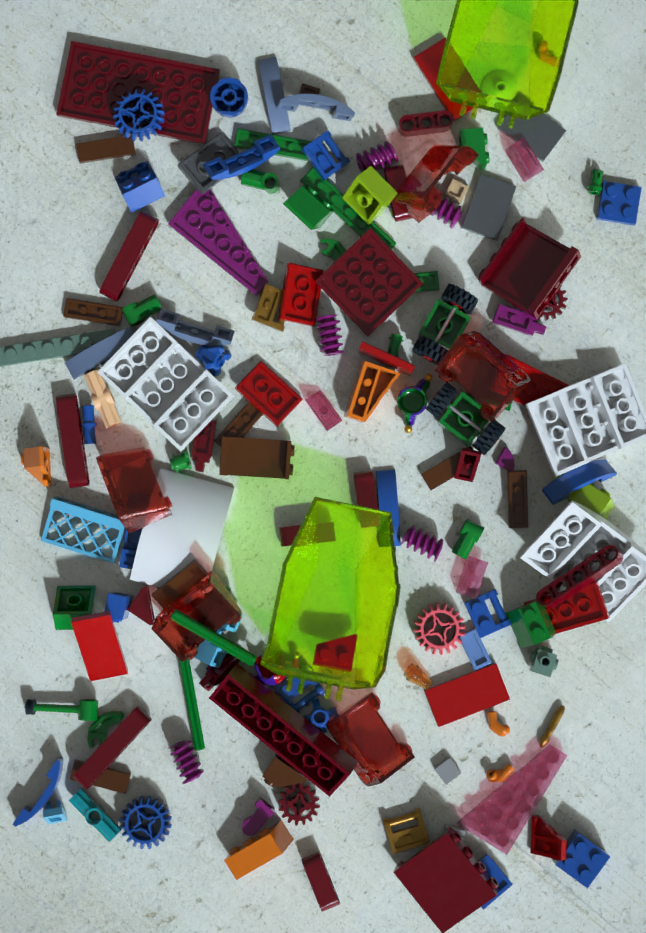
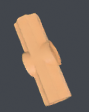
[84,369,122,428]

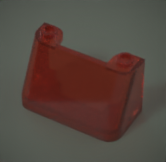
[394,145,479,223]
[434,331,531,422]
[96,447,173,533]
[151,571,242,662]
[326,692,415,786]

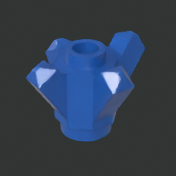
[196,345,231,376]
[303,698,338,733]

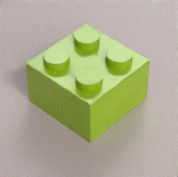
[342,166,397,225]

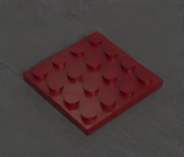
[315,228,423,337]

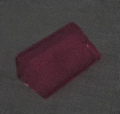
[505,137,544,182]
[305,390,342,431]
[456,556,488,599]

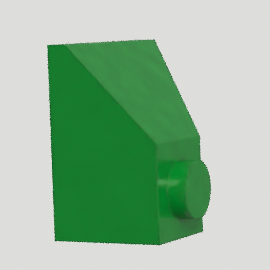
[53,585,96,630]

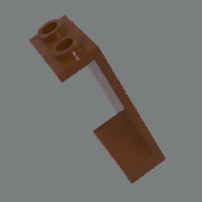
[219,436,295,480]

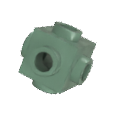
[529,646,559,677]

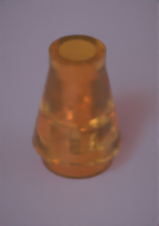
[404,663,433,690]

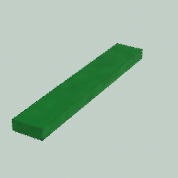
[300,167,396,250]

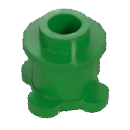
[170,450,192,473]

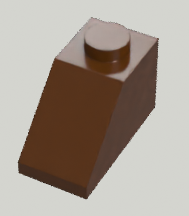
[262,755,307,788]

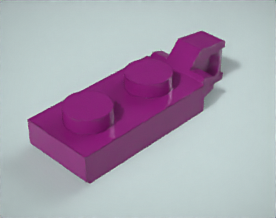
[492,304,547,336]

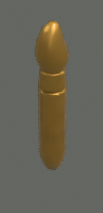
[539,705,565,748]

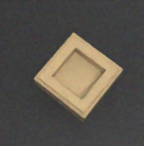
[444,178,469,204]

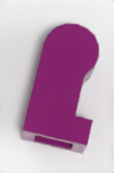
[242,797,275,836]

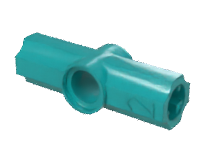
[69,788,122,842]

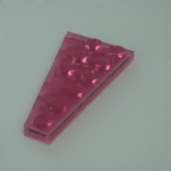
[457,744,567,855]

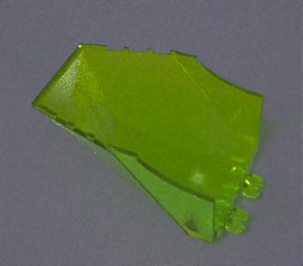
[436,0,579,129]
[260,497,401,702]

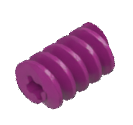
[356,141,399,173]
[422,188,464,229]
[316,315,344,356]
[400,524,443,562]
[168,740,204,784]

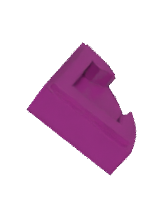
[495,447,515,470]

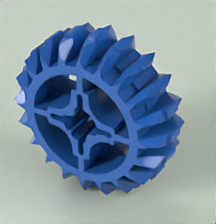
[113,89,165,141]
[119,796,172,849]

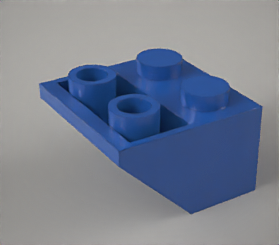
[114,161,165,213]

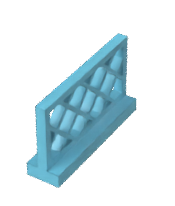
[41,496,128,564]

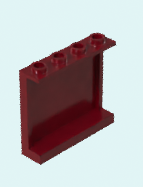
[478,218,581,319]
[393,826,499,933]

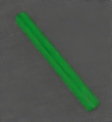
[170,609,256,666]
[178,655,205,751]

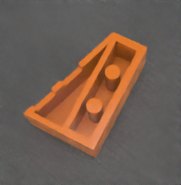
[343,361,401,423]
[224,820,294,880]

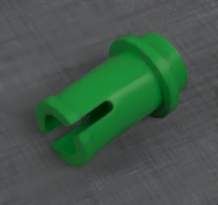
[587,169,604,195]
[387,334,404,357]

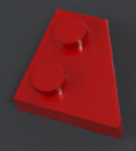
[313,634,357,672]
[530,815,567,861]

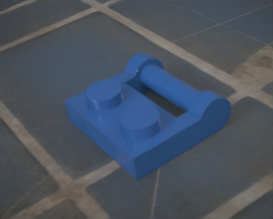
[301,130,351,181]
[464,589,512,638]
[275,664,326,713]

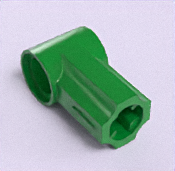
[241,170,280,194]
[122,294,163,327]
[451,518,485,560]

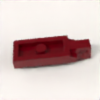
[192,420,217,472]
[199,641,240,691]

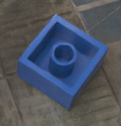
[553,829,610,889]

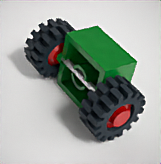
[412,284,478,366]
[425,382,506,455]

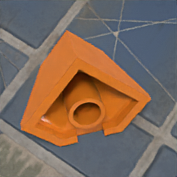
[21,446,52,487]

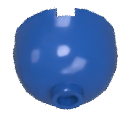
[210,77,249,118]

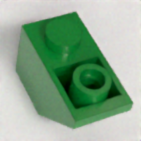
[459,127,490,170]

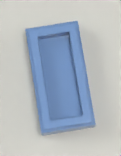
[458,628,492,671]

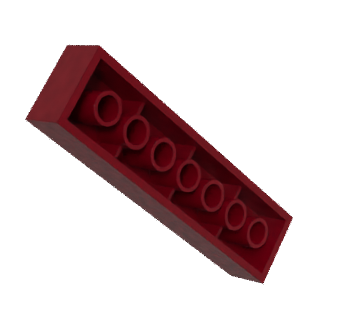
[209,663,358,797]

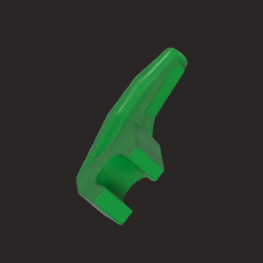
[321,239,346,261]
[87,710,124,748]

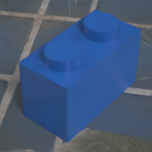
[104,592,133,623]

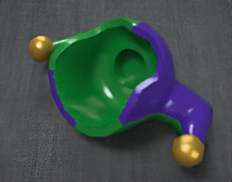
[397,373,433,433]

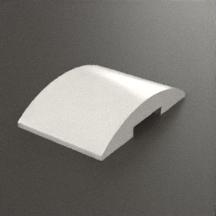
[97,317,234,452]
[526,363,646,477]
[130,468,234,599]
[520,501,646,622]

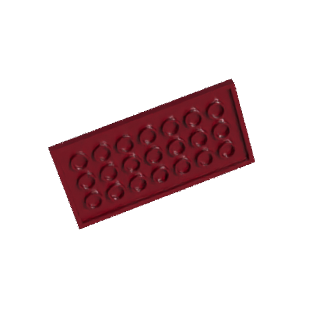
[56,41,220,145]

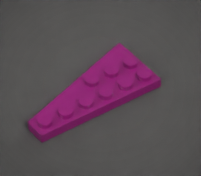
[168,189,269,297]

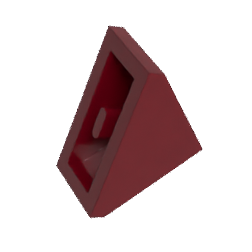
[454,448,482,482]
[128,586,156,625]

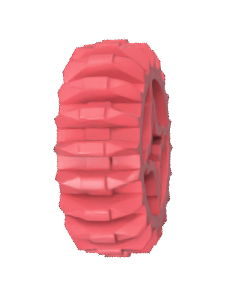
[413,602,465,655]

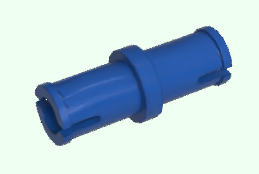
[81,405,97,444]

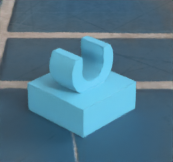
[43,800,67,824]

